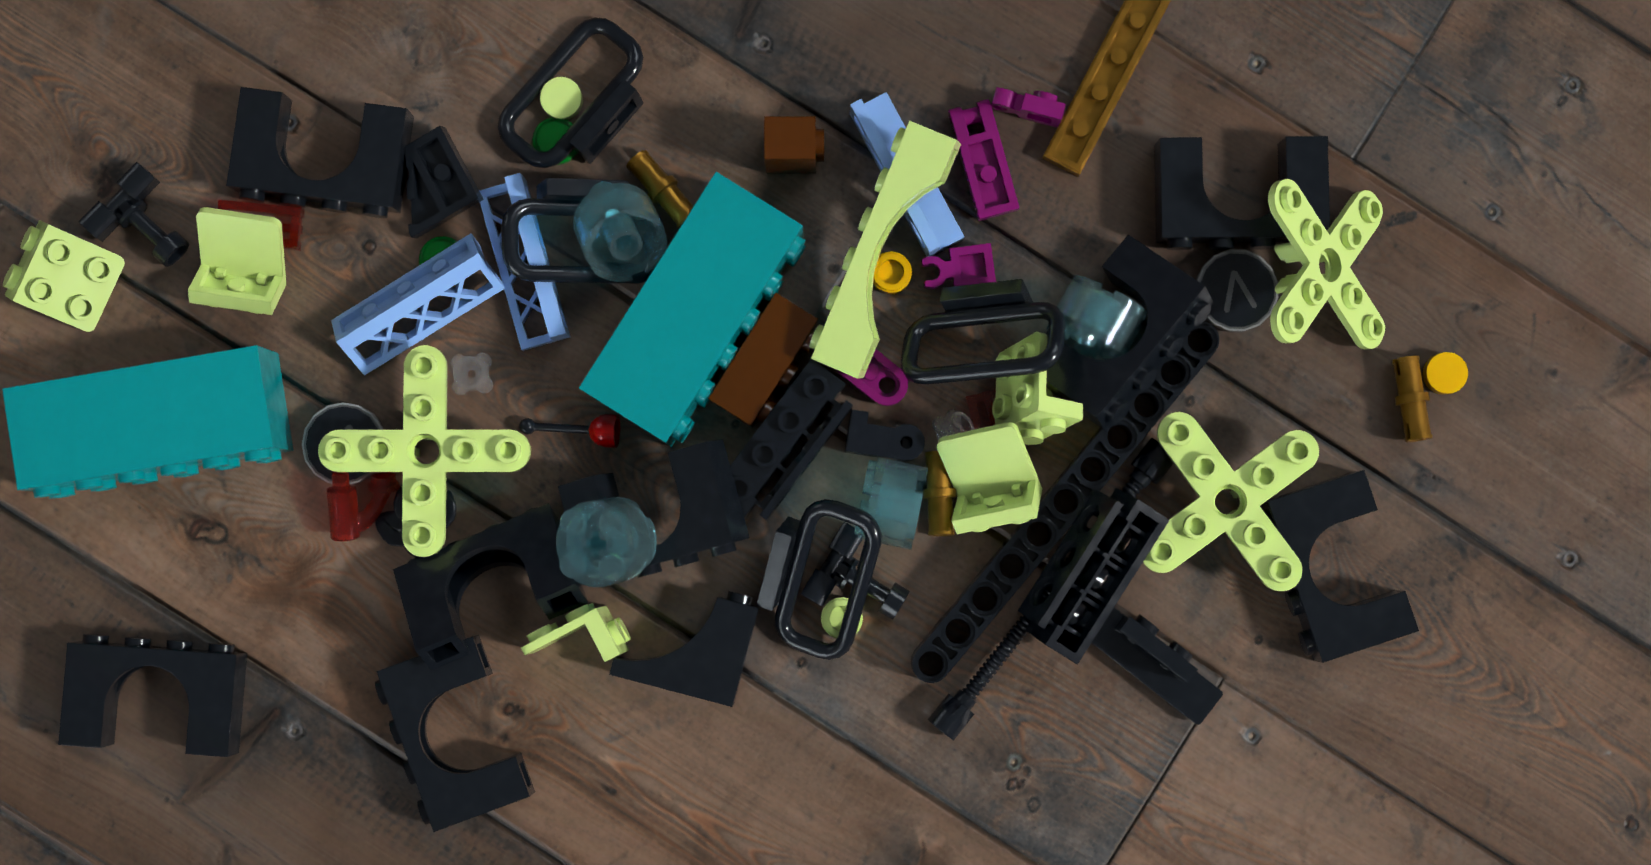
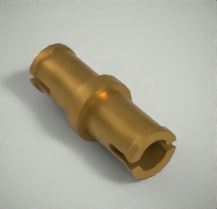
[626,150,694,229]
[1392,355,1433,442]
[923,451,956,536]

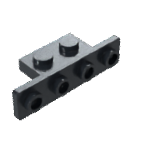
[1078,607,1223,725]

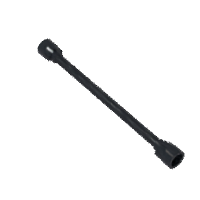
[928,438,1174,741]

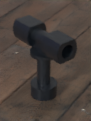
[78,162,189,267]
[801,522,910,620]

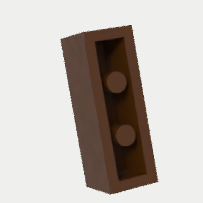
[708,293,819,428]

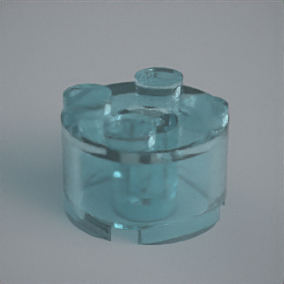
[573,181,667,282]
[1046,275,1147,360]
[854,457,928,550]
[556,497,657,587]

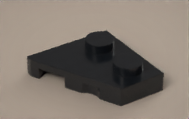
[405,126,484,239]

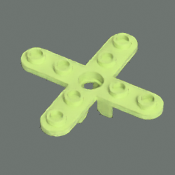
[1268,179,1385,349]
[318,345,531,557]
[1143,412,1319,591]

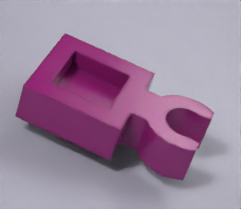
[991,87,1066,128]
[921,243,996,289]

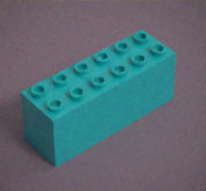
[579,172,806,447]
[2,345,294,499]

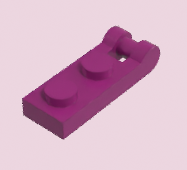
[948,99,1020,221]

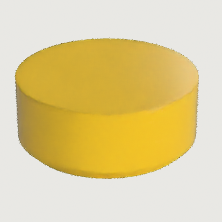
[873,251,912,294]
[1423,352,1468,395]

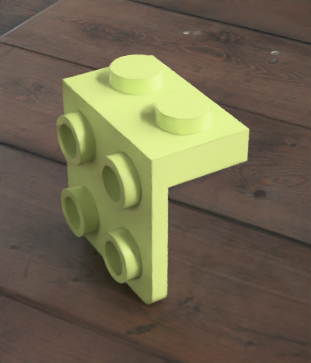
[188,207,286,315]
[3,220,125,332]
[992,332,1083,445]
[937,422,1043,534]
[521,603,631,662]

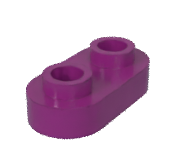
[837,349,908,406]

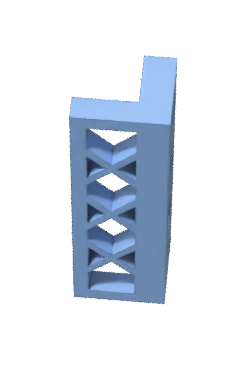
[850,92,964,257]
[479,173,570,351]
[331,233,505,376]

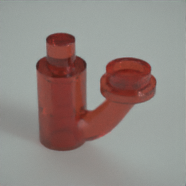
[327,471,400,541]

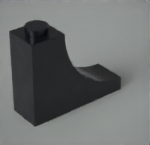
[609,591,759,707]

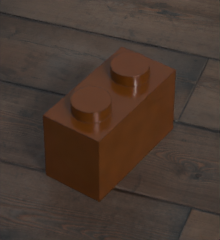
[764,116,824,174]

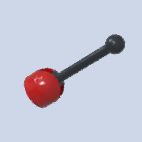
[519,414,621,448]

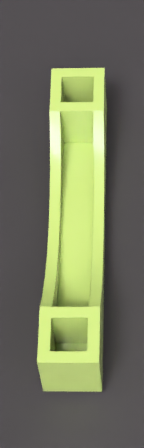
[809,121,961,379]

